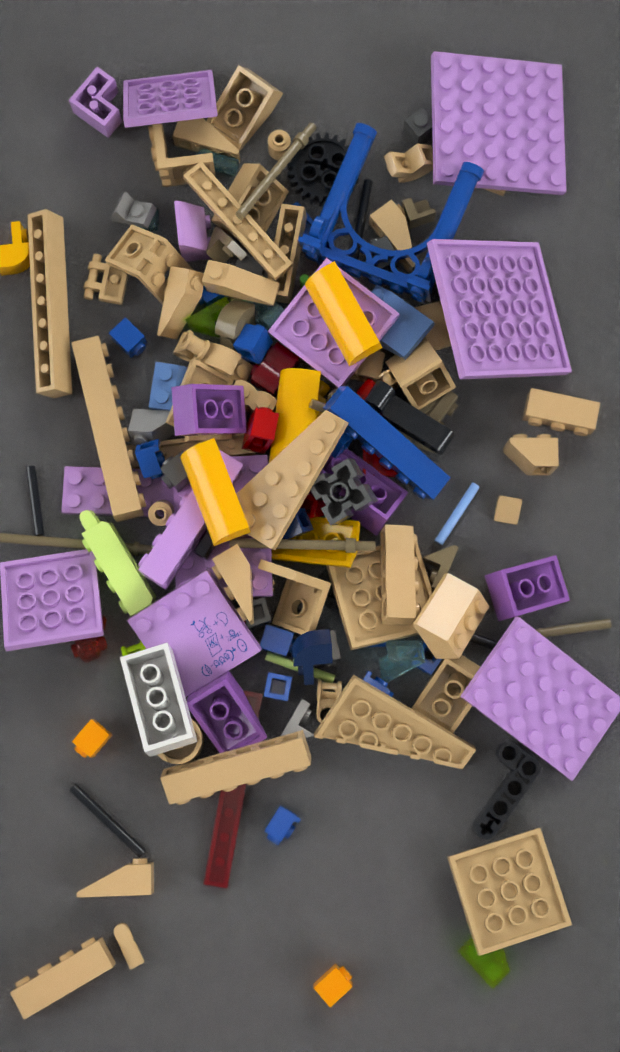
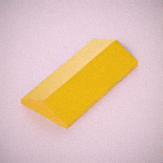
[272,517,360,568]

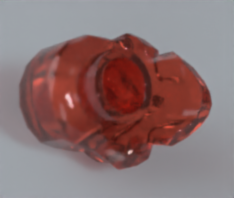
[70,616,108,663]

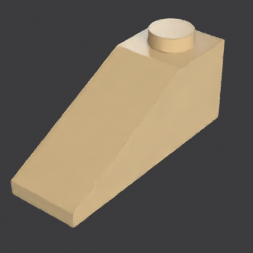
[173,118,240,164]
[369,199,415,274]
[202,260,280,306]
[157,266,204,339]
[77,858,154,897]

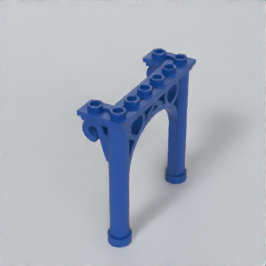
[298,123,484,303]

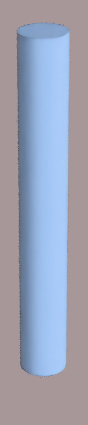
[434,482,480,546]

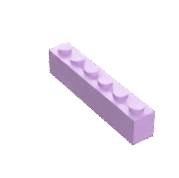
[138,450,245,590]

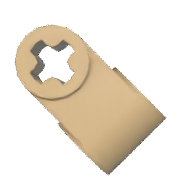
[173,330,210,362]
[316,679,342,724]

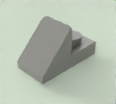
[111,192,157,228]
[281,699,314,738]

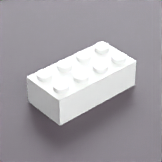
[120,643,198,757]

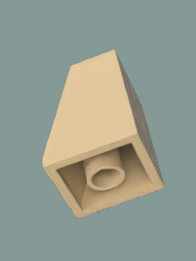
[385,337,456,410]

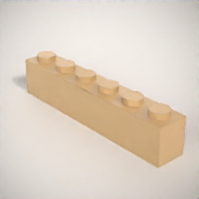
[160,730,312,805]

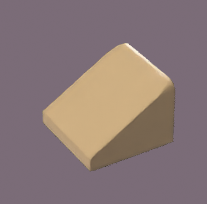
[494,496,522,525]

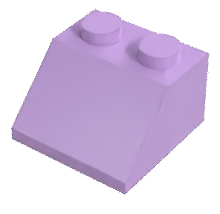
[174,201,211,262]

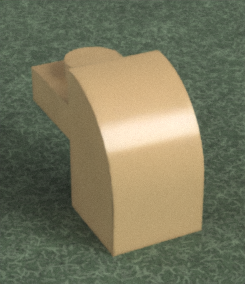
[384,143,433,183]
[198,343,254,383]

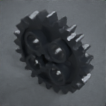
[287,133,360,206]

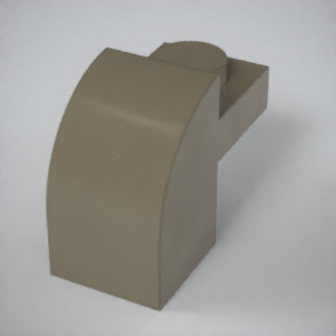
[215,299,255,352]

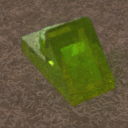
[185,296,229,338]

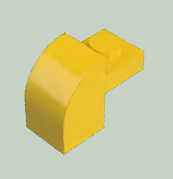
[0,221,30,276]

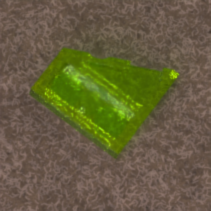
[457,936,510,989]

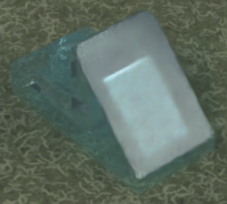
[379,640,425,683]

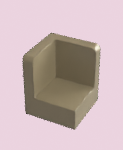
[402,198,436,229]

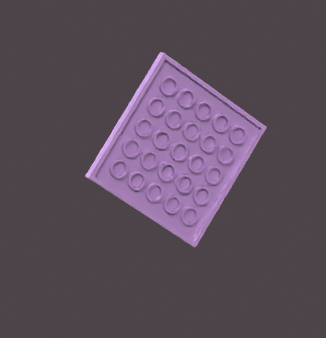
[431,51,566,195]
[427,239,572,379]

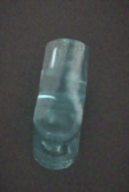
[197,149,239,176]

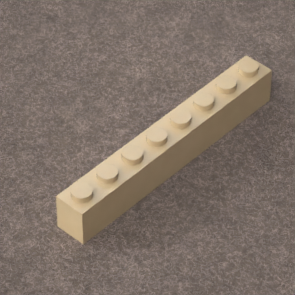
[27,209,72,398]
[71,336,147,522]

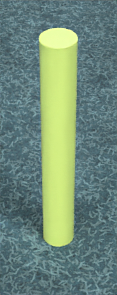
[265,651,335,683]

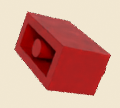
[242,407,279,454]

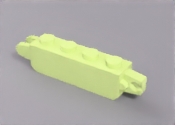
[79,510,156,616]

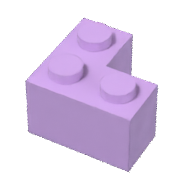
[69,67,122,138]

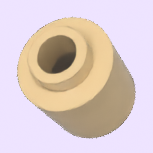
[268,130,291,161]
[148,500,174,526]

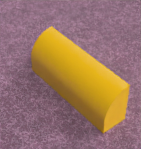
[305,261,383,367]
[269,368,321,463]
[180,438,250,546]

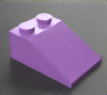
[171,384,247,436]
[484,555,570,621]
[187,671,267,753]

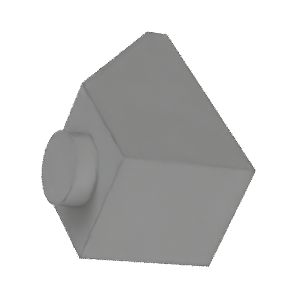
[128,409,175,445]

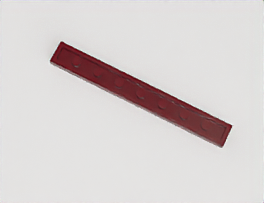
[203,690,263,889]

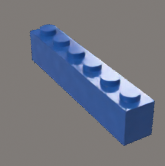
[323,386,451,500]

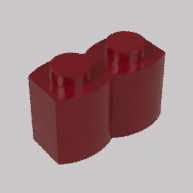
[250,342,301,398]

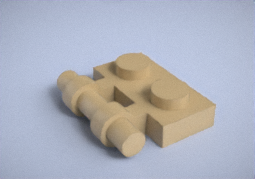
[83,254,129,305]

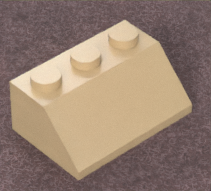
[211,163,289,240]
[413,573,490,659]

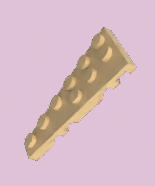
[236,410,349,550]
[314,674,476,769]

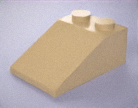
[207,65,283,150]
[411,655,480,733]

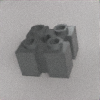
[311,458,378,526]

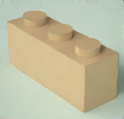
[522,388,600,436]

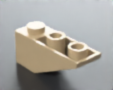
[211,544,254,625]

